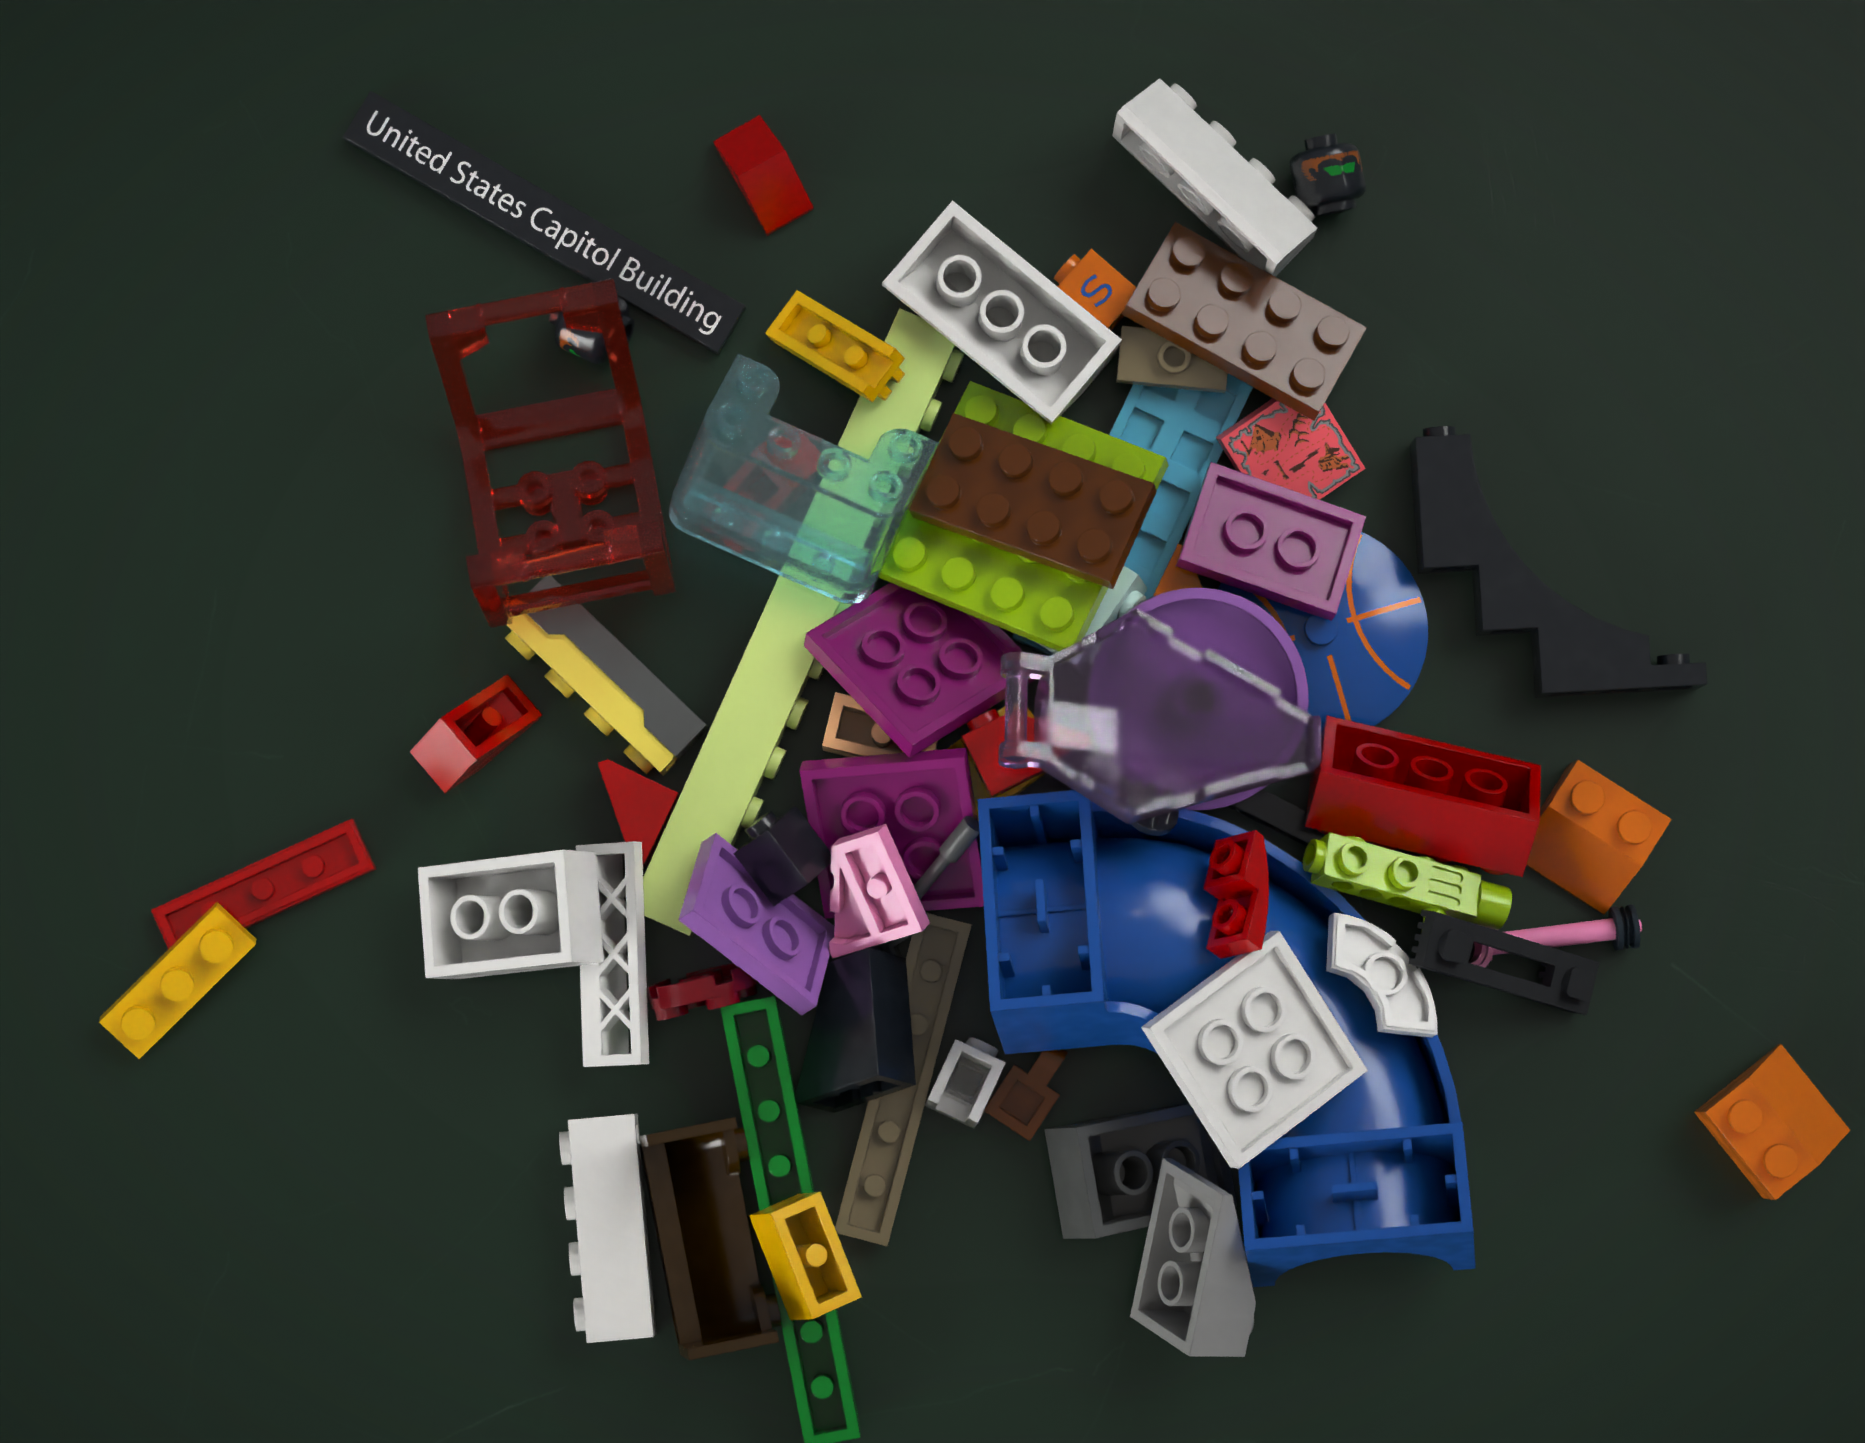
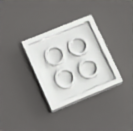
[1141,931,1368,1169]

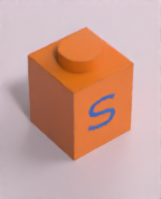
[1053,248,1136,331]

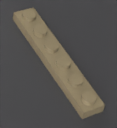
[835,913,972,1246]

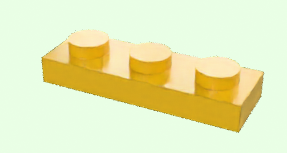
[99,902,257,1059]

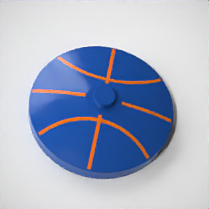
[1218,532,1428,742]

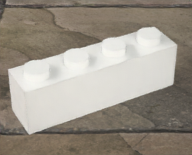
[559,1114,657,1343]

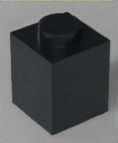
[733,806,831,906]

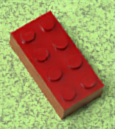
[1305,715,1541,877]

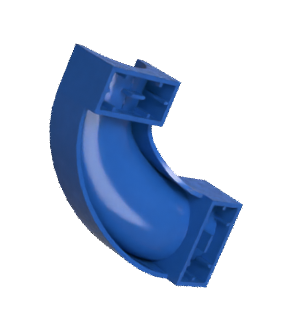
[977,789,1476,1287]

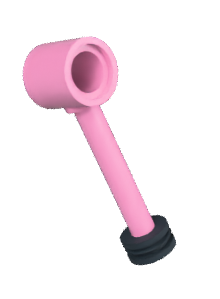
[1468,904,1642,968]

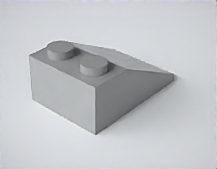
[1130,1158,1256,1357]

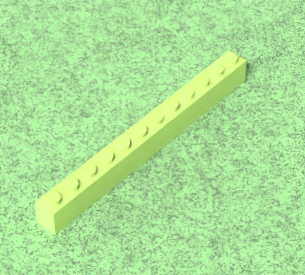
[643,308,965,937]

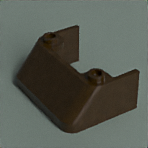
[639,1117,781,1360]

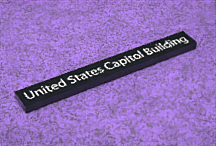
[343,91,746,355]

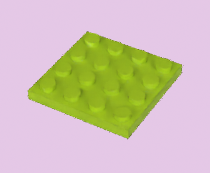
[875,381,1169,657]

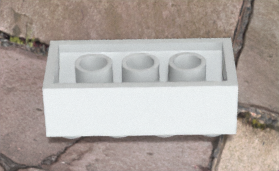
[1112,78,1317,277]
[882,200,1122,424]

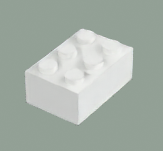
[418,850,604,979]

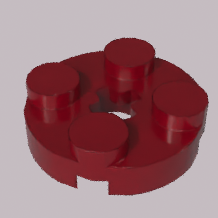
[647,963,759,1021]

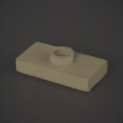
[1116,326,1228,393]

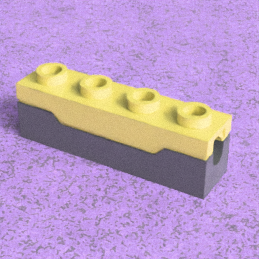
[502,573,709,776]

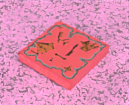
[1216,398,1366,500]

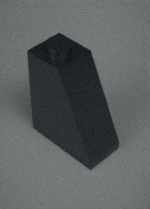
[796,945,916,1113]

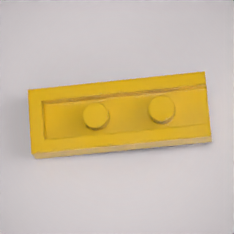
[765,290,905,402]

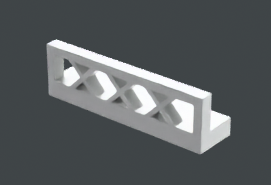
[576,841,649,1067]

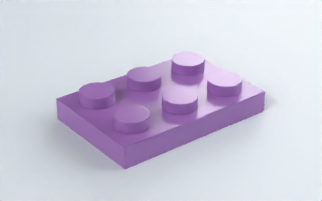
[678,833,835,1016]

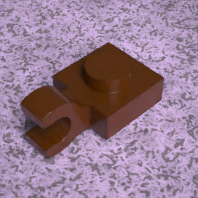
[984,1049,1068,1141]

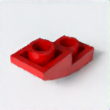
[1203,830,1269,959]

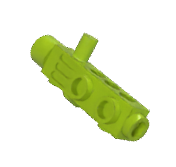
[1303,832,1512,933]

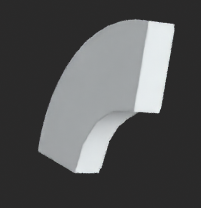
[1326,913,1438,1038]

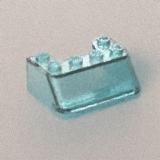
[669,353,939,604]

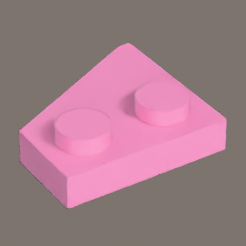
[829,824,930,959]

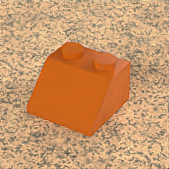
[1526,760,1672,915]
[1694,1044,1850,1200]

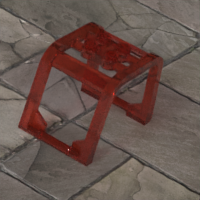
[425,279,676,628]

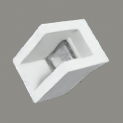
[925,1037,1006,1129]

